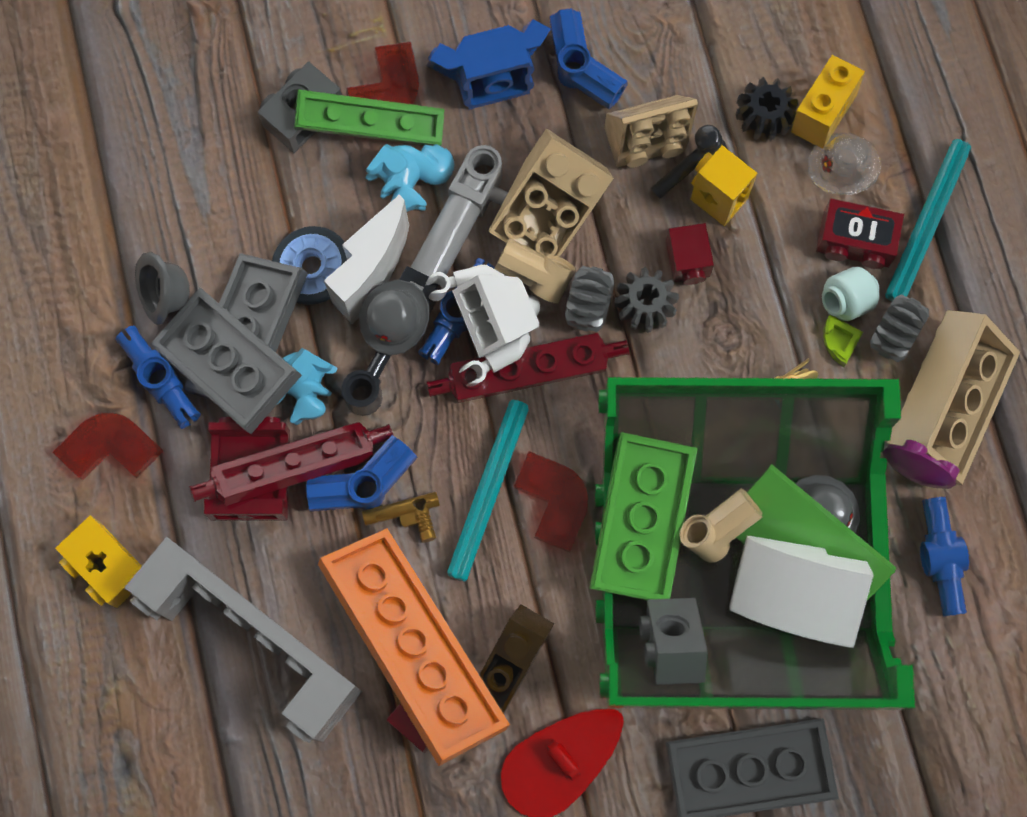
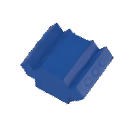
[426,19,551,110]

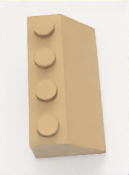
[887,310,1020,485]

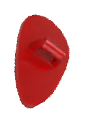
[501,709,624,817]

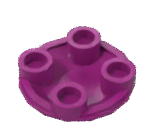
[883,440,960,489]

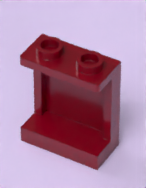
[204,416,290,521]

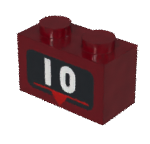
[816,198,904,269]

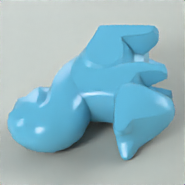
[365,144,455,212]
[278,348,338,425]

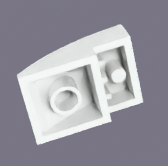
[324,195,409,324]
[729,535,874,648]

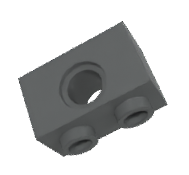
[257,61,342,153]
[639,598,708,685]

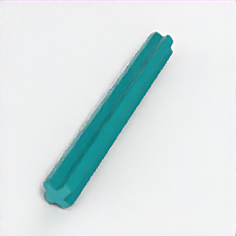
[885,139,971,302]
[447,399,529,582]

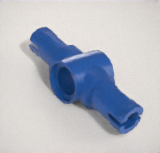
[418,258,495,365]
[115,325,201,429]
[920,497,969,616]

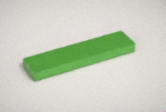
[294,90,445,146]

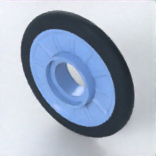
[272,226,347,305]

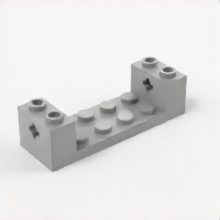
[124,537,363,743]

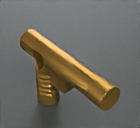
[362,492,440,543]

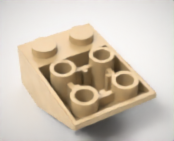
[605,95,698,168]
[488,128,614,257]

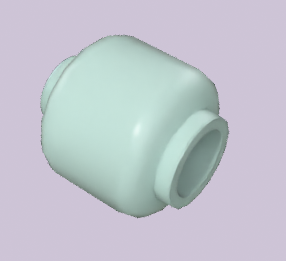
[822,267,879,321]

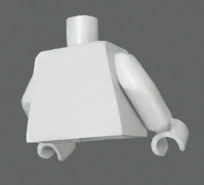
[425,265,540,387]

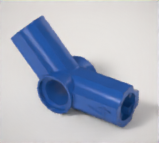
[549,8,628,109]
[306,435,418,512]

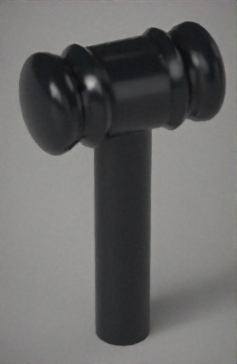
[650,125,728,199]

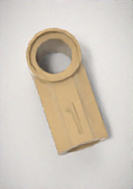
[495,238,576,303]
[680,488,763,563]

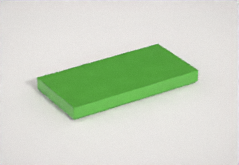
[589,432,698,600]
[736,464,896,602]

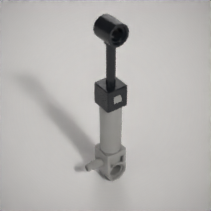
[341,145,508,416]

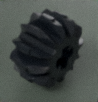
[735,76,799,142]

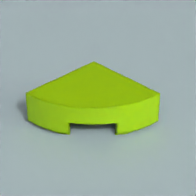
[823,315,863,367]

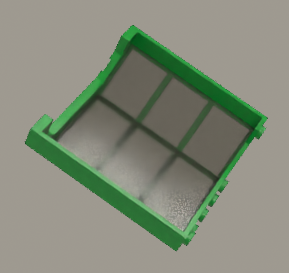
[595,377,915,710]

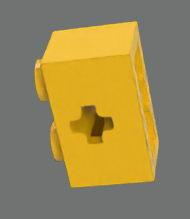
[791,55,865,149]
[690,145,758,227]
[55,515,142,608]

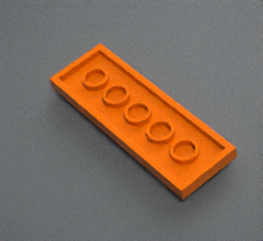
[318,528,510,766]

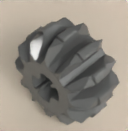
[565,266,614,332]
[614,267,679,333]
[870,294,929,362]

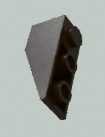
[479,604,555,714]

